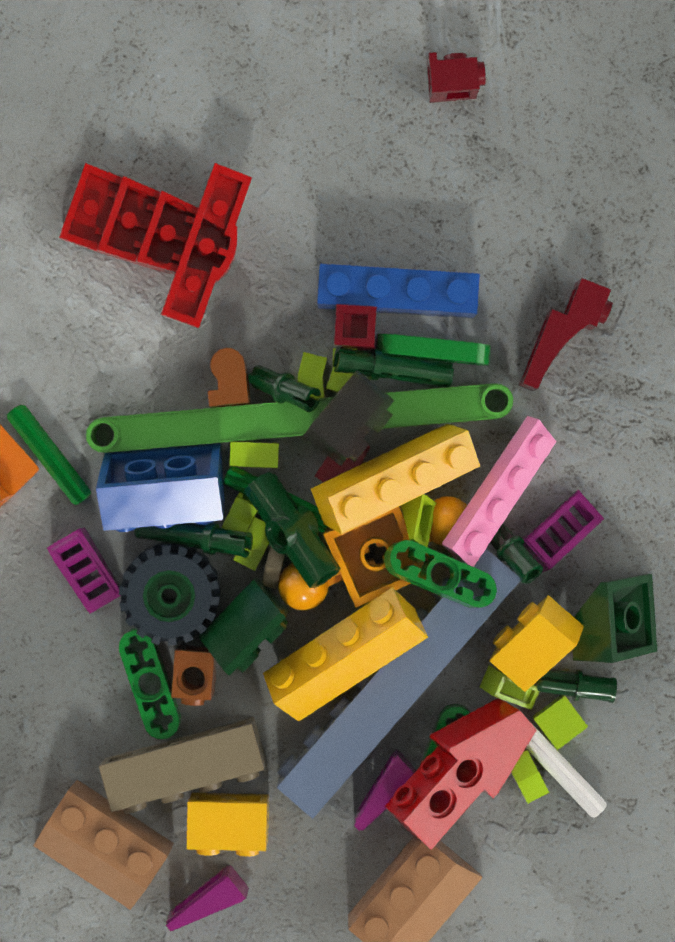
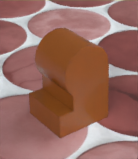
[208,348,251,408]

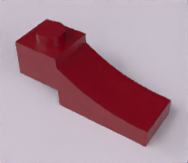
[518,278,613,391]

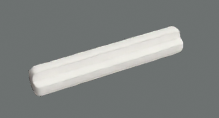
[526,724,607,818]

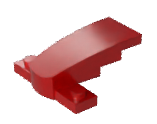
[59,163,252,328]

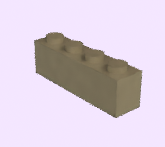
[99,717,267,814]

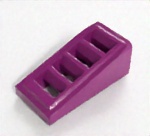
[522,490,604,573]
[46,527,121,614]
[354,749,416,831]
[166,865,249,932]

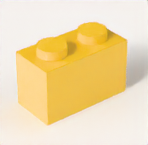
[489,595,584,692]
[187,793,269,857]

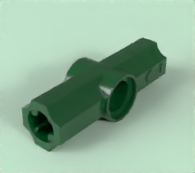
[244,471,341,589]

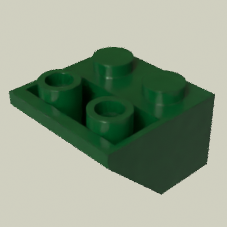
[198,577,289,676]

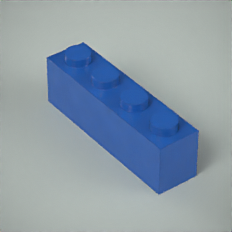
[317,264,480,319]

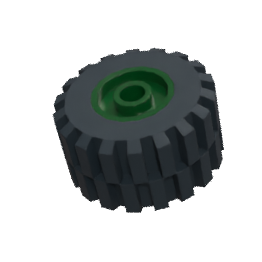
[119,542,220,646]

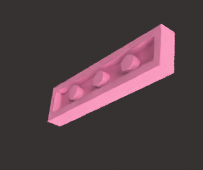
[442,416,557,567]

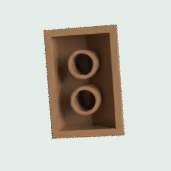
[33,780,174,910]
[348,836,483,942]

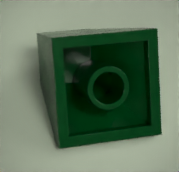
[573,574,658,663]

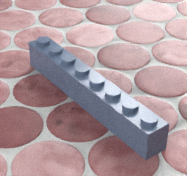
[277,549,521,819]

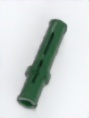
[333,347,454,388]
[134,523,253,558]

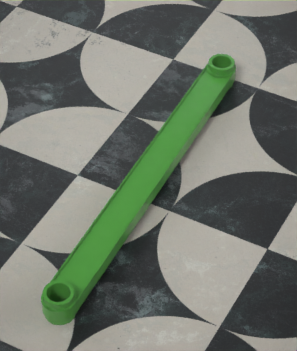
[86,383,513,453]

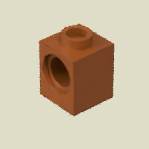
[171,645,217,706]

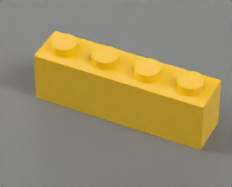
[311,424,480,534]
[263,587,428,721]

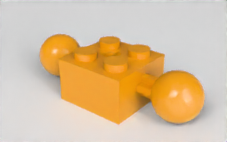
[278,496,467,610]

